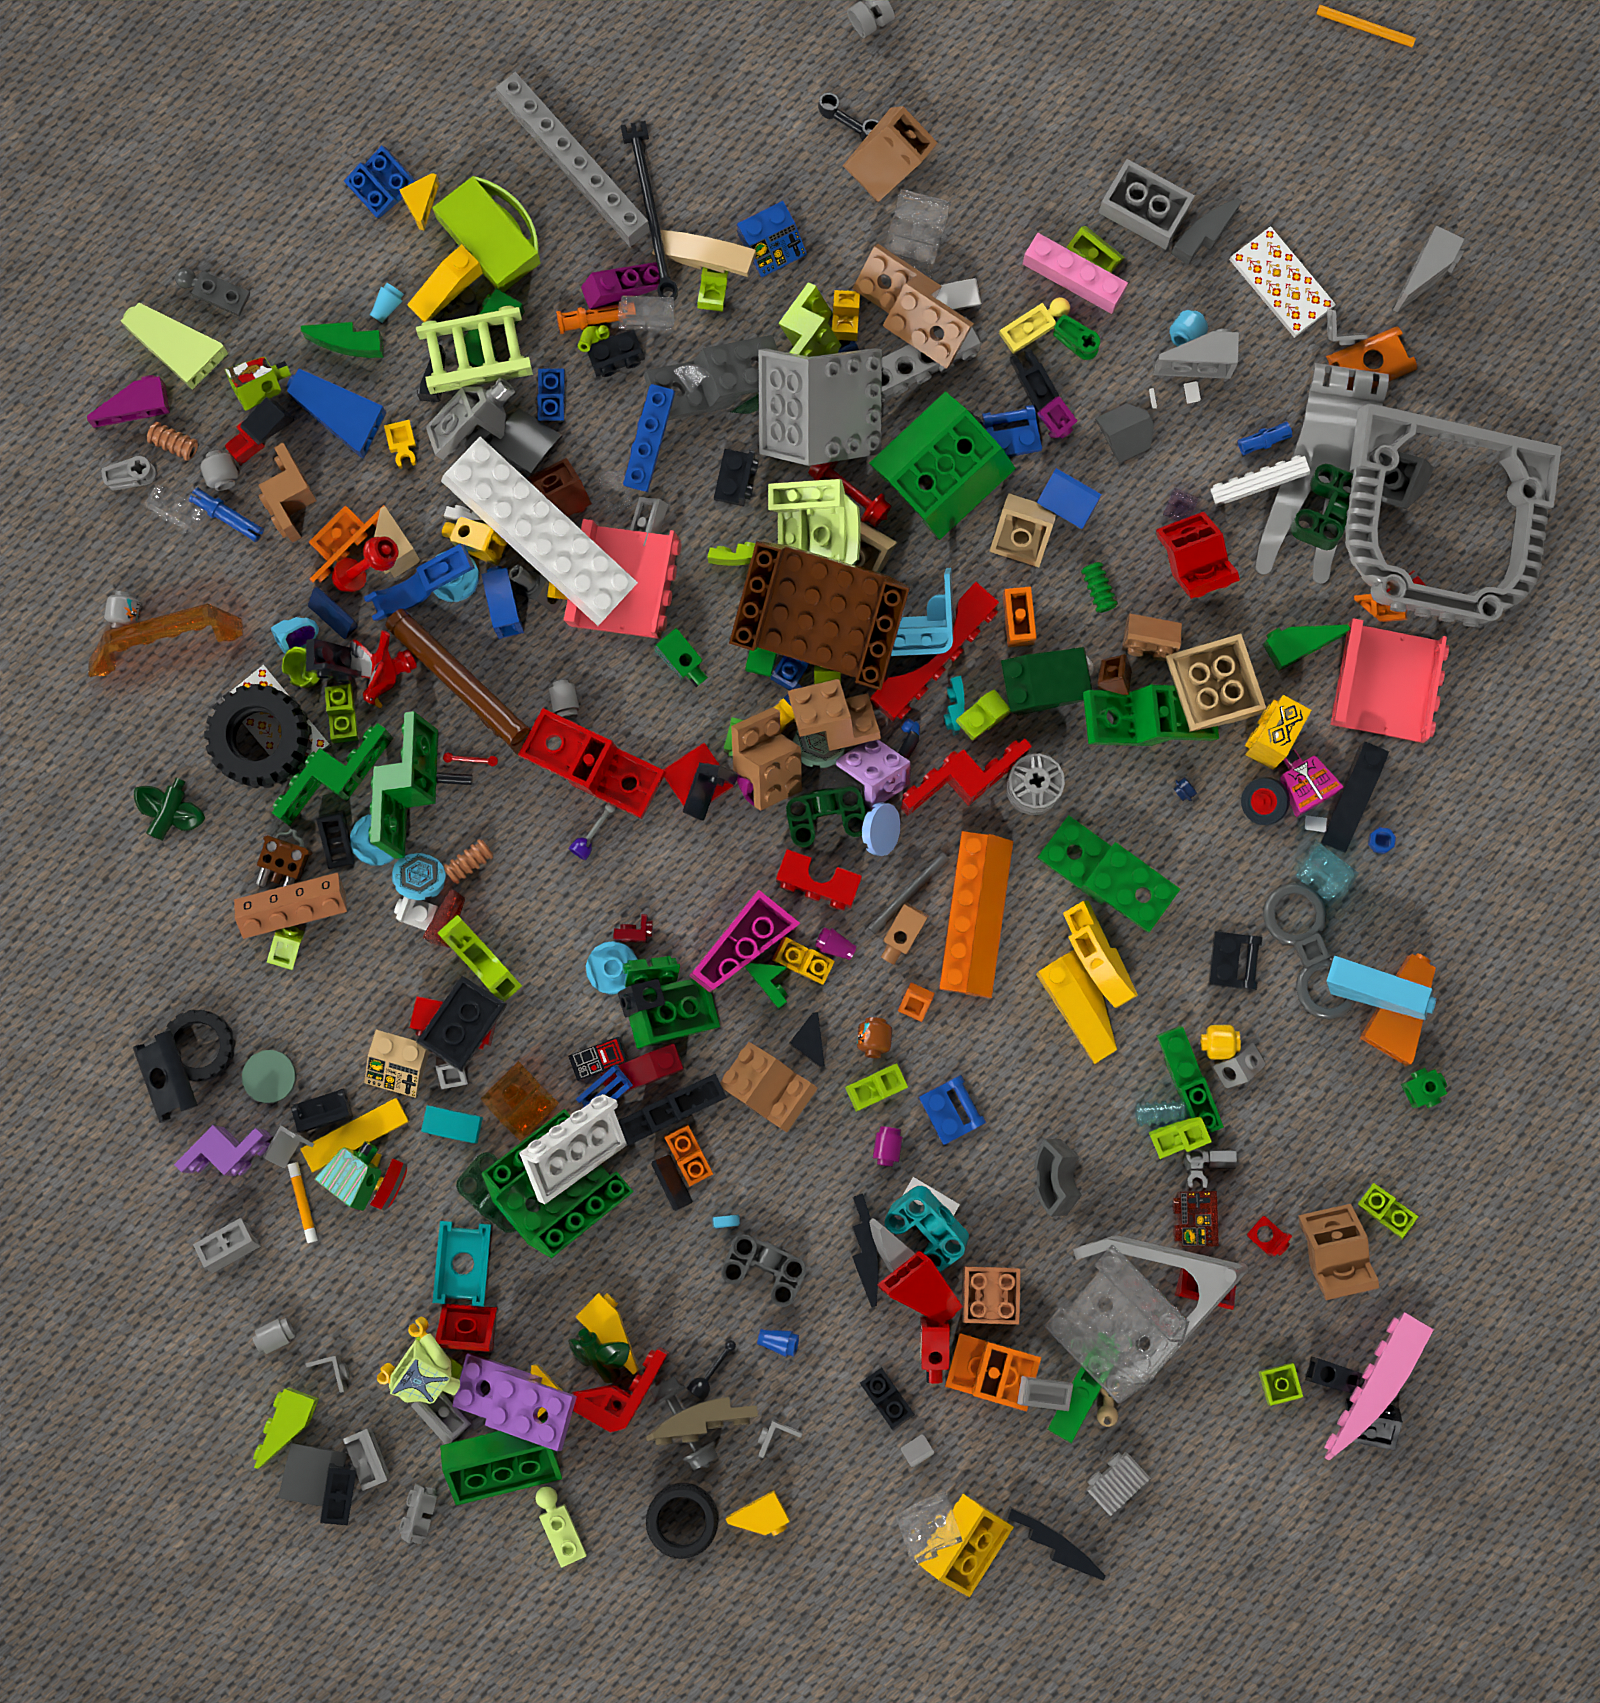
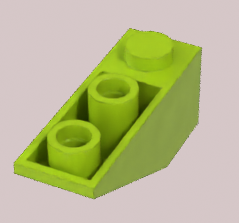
[253,1387,319,1469]

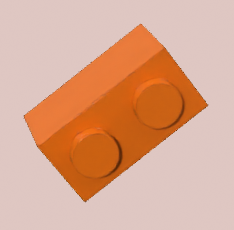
[1003,587,1036,647]

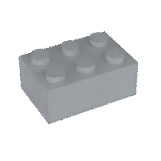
[1099,159,1195,250]

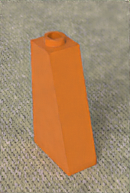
[1360,953,1436,1066]

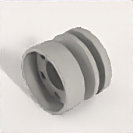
[1006,753,1065,815]

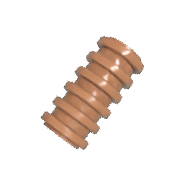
[147,422,198,461]
[444,839,493,884]

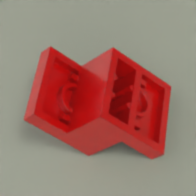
[1155,512,1240,599]

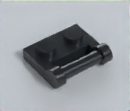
[1208,931,1263,991]

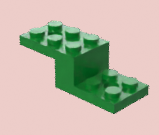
[1083,685,1219,746]
[368,711,438,859]
[272,723,393,826]
[1037,815,1181,933]

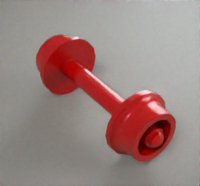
[808,461,892,527]
[332,536,399,592]

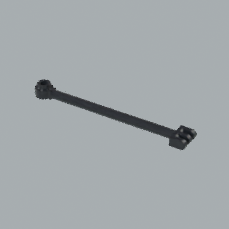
[620,121,678,303]

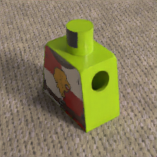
[224,357,291,411]

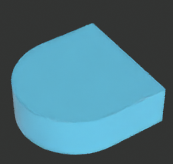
[712,1215,740,1228]

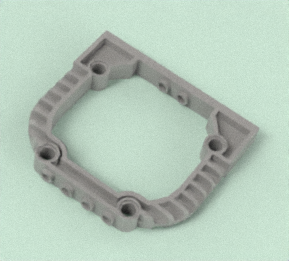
[1345,403,1562,627]

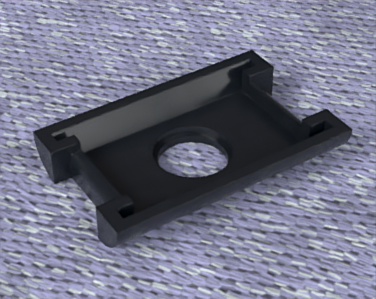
[133,1030,198,1123]

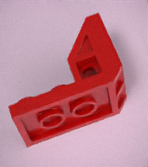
[570,1347,669,1433]

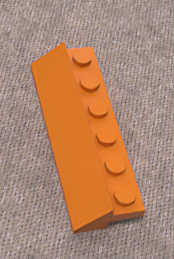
[939,831,1013,998]

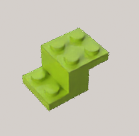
[778,282,842,357]

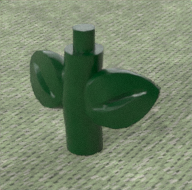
[134,777,205,841]
[568,1328,630,1384]

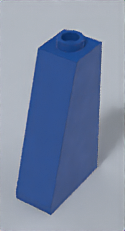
[287,368,386,459]

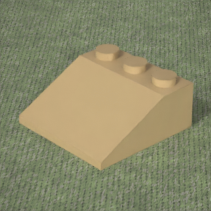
[1166,634,1266,732]

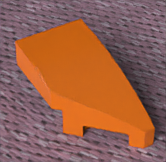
[1354,594,1407,622]

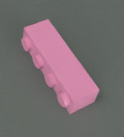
[1023,233,1128,314]

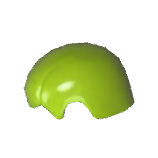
[282,646,320,688]

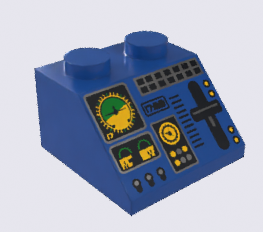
[737,201,807,278]

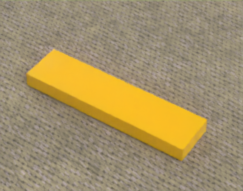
[300,1098,409,1173]

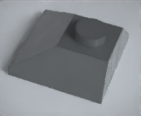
[1379,452,1434,509]

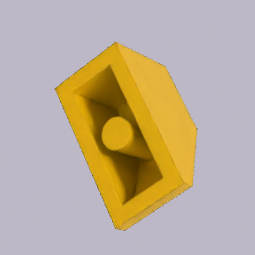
[726,1490,790,1536]

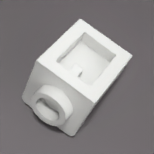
[394,896,438,932]

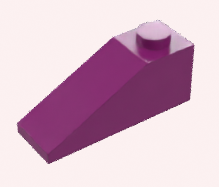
[87,375,170,428]

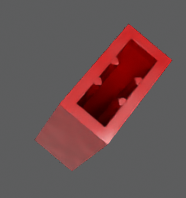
[877,1250,963,1324]

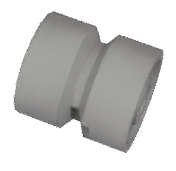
[847,0,895,38]

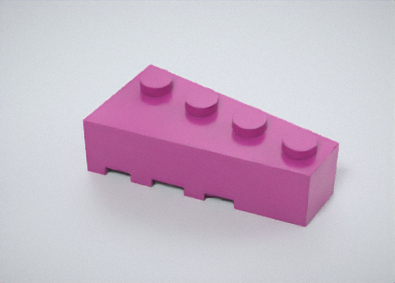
[689,890,800,992]

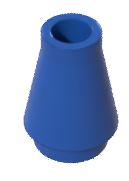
[757,1329,799,1358]

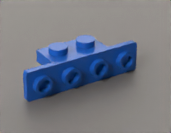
[623,384,675,492]

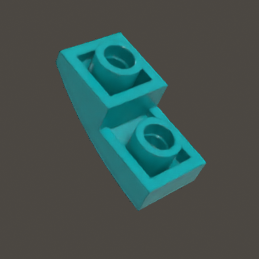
[943,676,965,736]
[421,1105,483,1144]

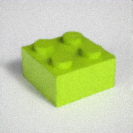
[1258,1363,1303,1406]

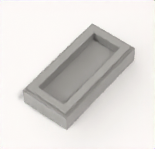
[1017,1376,1073,1411]

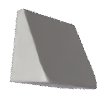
[436,1058,468,1090]
[901,1434,934,1467]

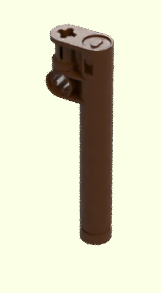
[385,609,531,755]

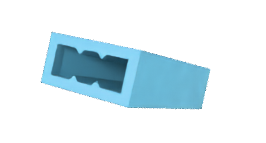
[1327,956,1436,1020]

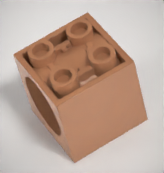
[961,1266,1020,1325]

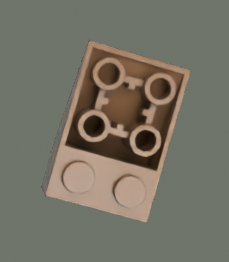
[843,106,937,202]

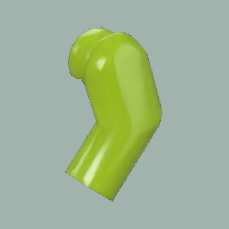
[578,325,610,352]

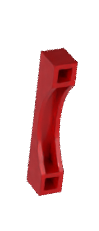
[870,582,999,722]

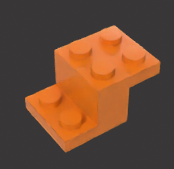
[945,1333,1041,1412]

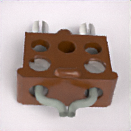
[256,829,313,887]

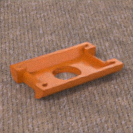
[1326,326,1417,390]

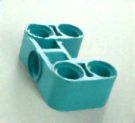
[884,1186,969,1272]

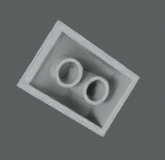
[1393,226,1464,312]
[1153,329,1239,379]

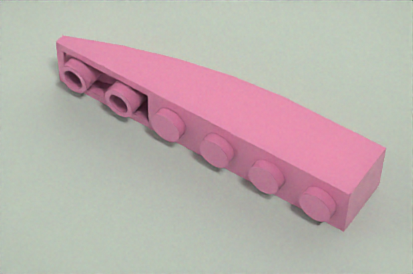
[1324,1312,1434,1460]

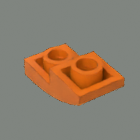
[664,1123,713,1187]

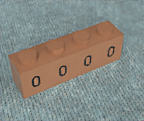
[234,873,347,939]

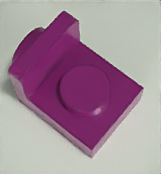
[1037,396,1078,439]

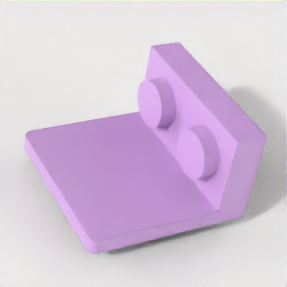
[836,740,910,810]

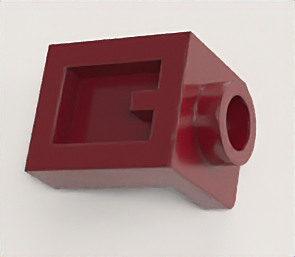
[613,914,653,943]

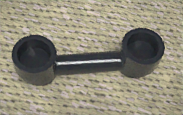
[818,92,879,141]

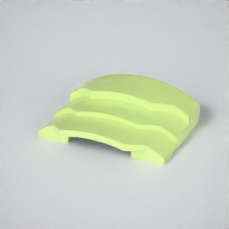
[768,479,861,565]

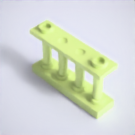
[416,306,533,394]

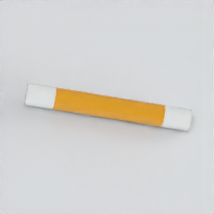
[288,1162,318,1244]

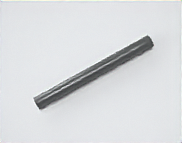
[867,852,949,934]

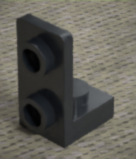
[683,762,738,821]

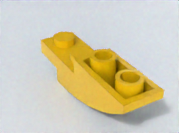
[1063,901,1138,1008]

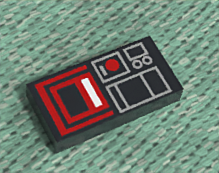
[568,1037,628,1081]

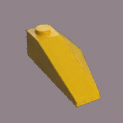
[1036,950,1117,1064]

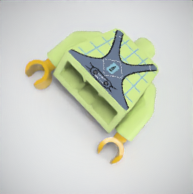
[377,1317,460,1404]

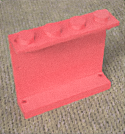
[564,519,681,639]
[1330,618,1449,743]

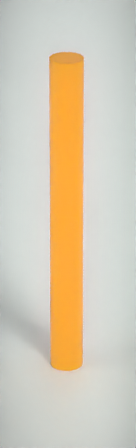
[1316,5,1416,48]

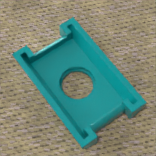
[432,1221,491,1307]

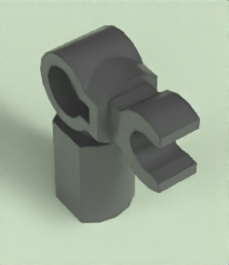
[1184,1147,1237,1191]

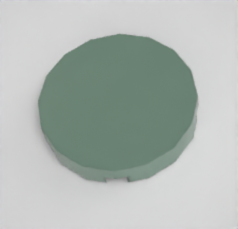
[242,1050,297,1104]

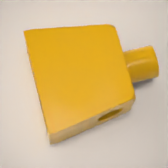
[442,517,508,566]

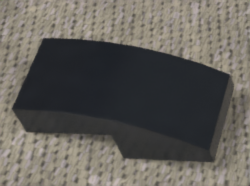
[860,1367,915,1431]

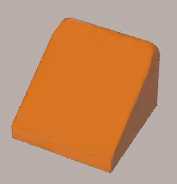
[898,982,935,1022]

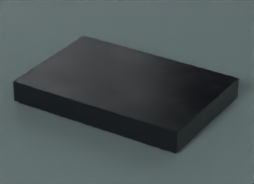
[416,976,507,1072]

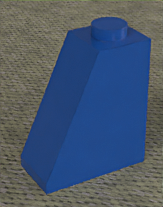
[481,566,524,639]

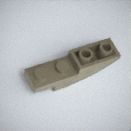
[646,1397,758,1446]

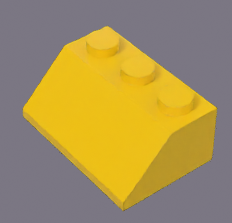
[918,1494,1014,1598]

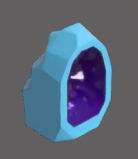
[271,617,319,654]

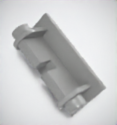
[399,1483,438,1544]

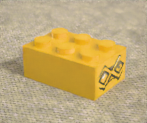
[1245,695,1312,770]

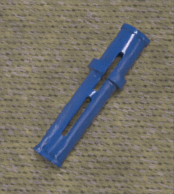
[189,487,264,543]

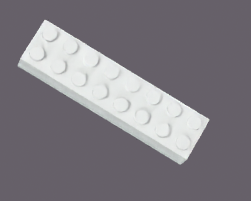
[441,437,638,626]

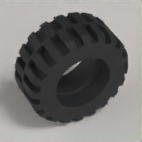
[204,684,312,788]

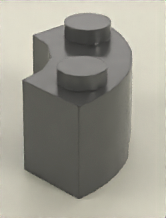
[1034,1139,1082,1217]

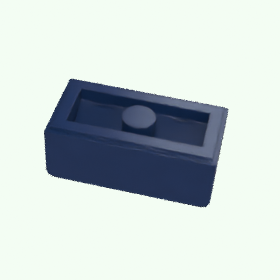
[308,587,358,639]

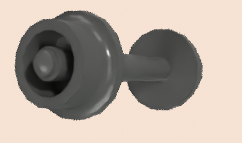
[650,1376,718,1470]

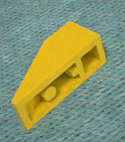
[407,244,483,322]
[576,1293,639,1375]

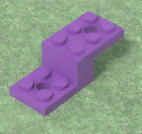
[452,1353,577,1451]

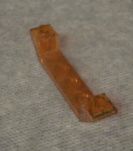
[88,603,243,677]

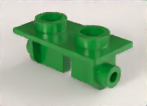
[622,956,680,987]

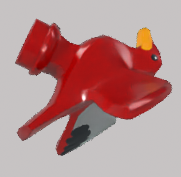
[349,630,417,708]

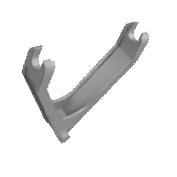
[1073,1235,1248,1383]

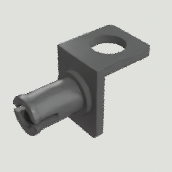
[509,565,563,613]

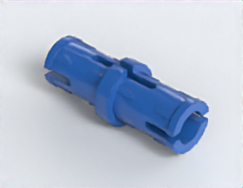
[1237,422,1292,456]

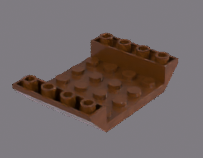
[729,541,910,690]

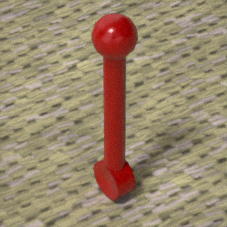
[443,752,498,767]

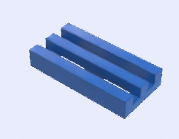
[576,1065,633,1108]

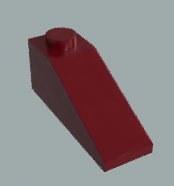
[600,1044,685,1097]

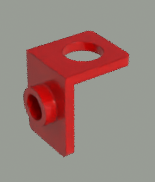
[1247,1216,1292,1256]

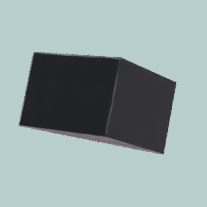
[240,397,294,445]
[789,1012,825,1068]

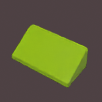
[1066,226,1125,273]

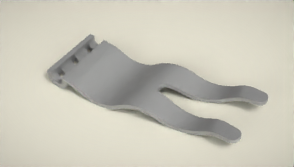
[1255,363,1389,584]

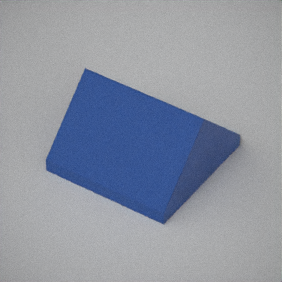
[1037,468,1102,529]

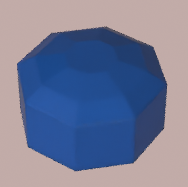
[1368,827,1396,854]

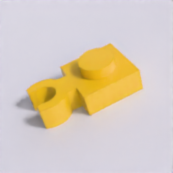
[384,420,417,469]

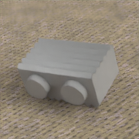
[1086,1452,1151,1516]

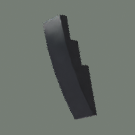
[618,1073,727,1147]
[852,1193,879,1308]
[1006,1506,1106,1581]

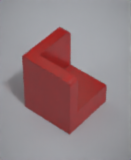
[225,421,265,466]

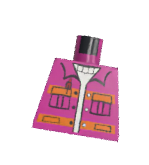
[1280,749,1343,817]

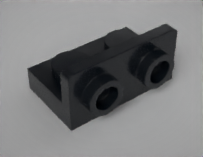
[587,329,645,377]
[714,449,759,506]
[306,639,362,683]
[1345,1398,1403,1450]

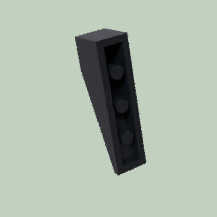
[1321,742,1390,853]

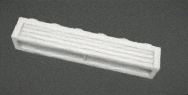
[1210,455,1310,507]

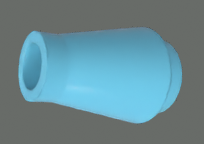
[370,283,404,323]

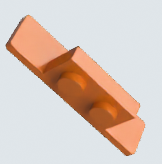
[308,505,388,583]

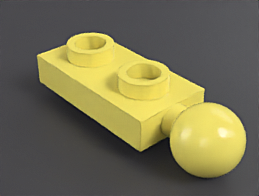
[999,297,1070,354]

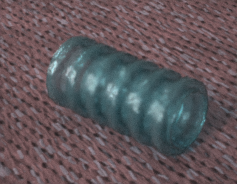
[1135,1099,1187,1127]

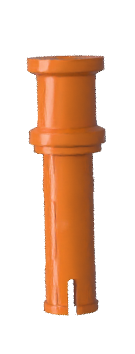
[556,302,636,334]

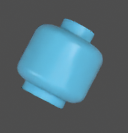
[1169,310,1208,346]

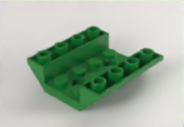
[869,391,1016,540]
[482,1109,634,1259]

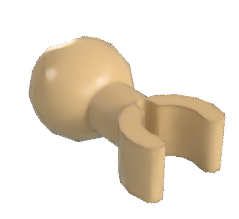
[1097,1383,1120,1427]

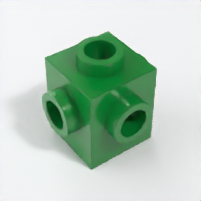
[1401,1068,1447,1109]

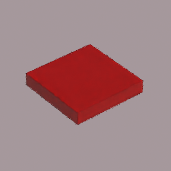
[663,743,734,807]

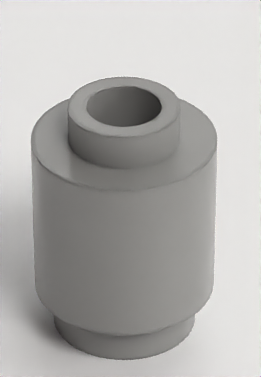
[549,680,580,720]
[252,1317,296,1354]

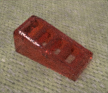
[423,890,465,948]

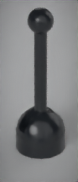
[686,1340,736,1401]

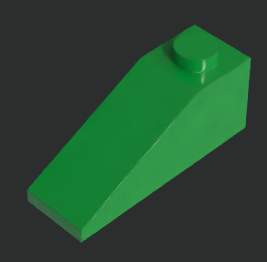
[1263,625,1351,672]

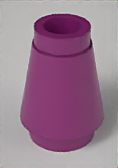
[815,927,857,960]

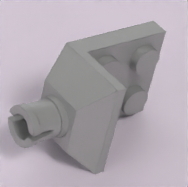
[426,378,515,460]

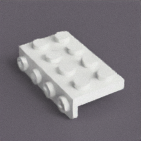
[519,1094,627,1204]

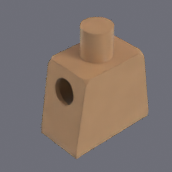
[881,903,929,965]

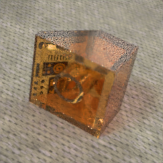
[480,1061,559,1141]

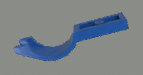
[364,543,475,621]

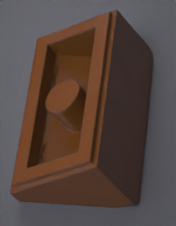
[1098,654,1132,695]

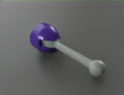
[568,803,616,861]

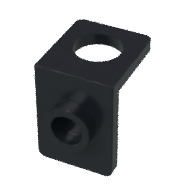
[618,979,665,1018]

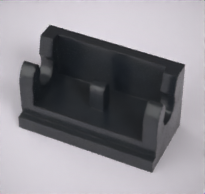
[291,1088,353,1133]
[320,1463,356,1526]

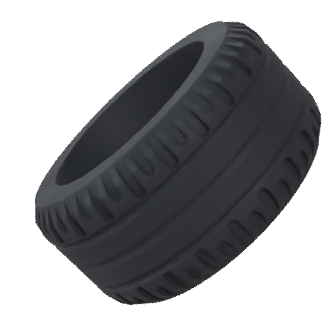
[646,1483,719,1559]

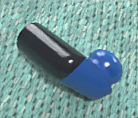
[898,719,920,759]

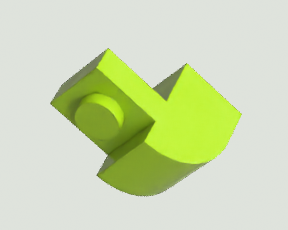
[956,689,1011,741]

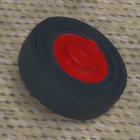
[1241,777,1290,825]

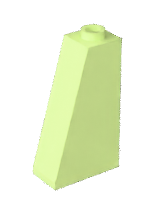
[121,303,228,390]

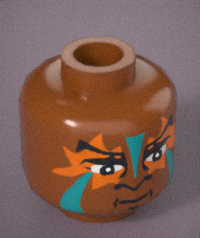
[857,1017,892,1058]

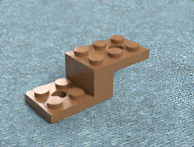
[852,244,974,369]

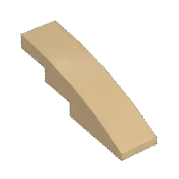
[652,230,756,277]

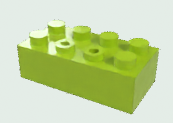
[432,176,541,293]

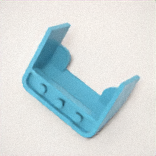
[891,568,953,656]

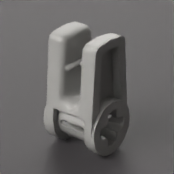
[101,456,157,491]

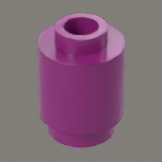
[872,1126,903,1167]

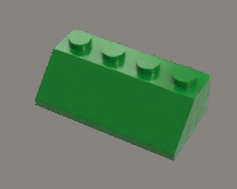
[440,1419,562,1506]

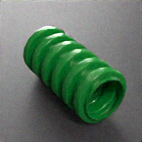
[1081,562,1118,613]

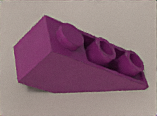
[581,262,660,309]

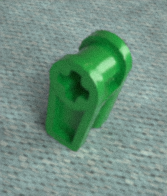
[1053,315,1100,360]

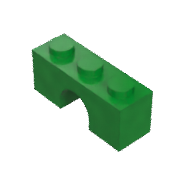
[454,288,525,368]

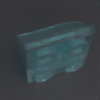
[1293,841,1359,901]

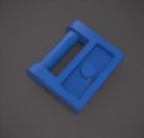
[982,405,1042,457]
[918,1075,986,1145]

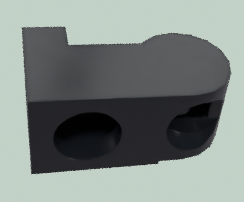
[1305,1356,1362,1394]

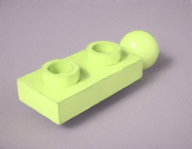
[536,1486,587,1568]

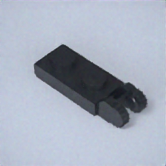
[1010,348,1059,421]

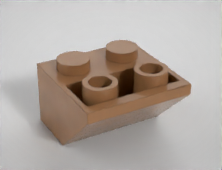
[1122,614,1182,661]

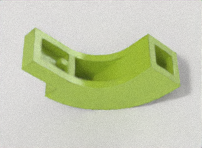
[438,915,522,1002]

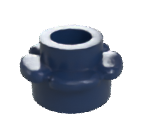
[1173,777,1197,802]

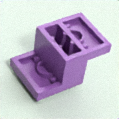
[174,1125,273,1176]

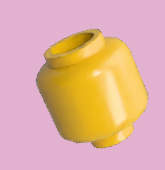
[1200,1025,1241,1060]

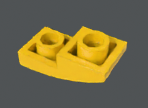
[772,937,835,985]

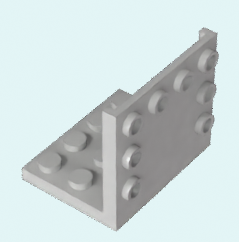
[758,348,882,466]

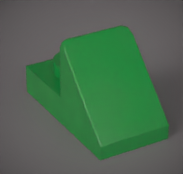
[745,963,788,1010]

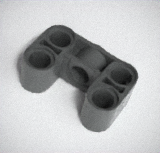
[721,1235,806,1307]

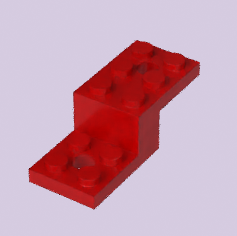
[518,708,666,819]
[901,739,1032,816]

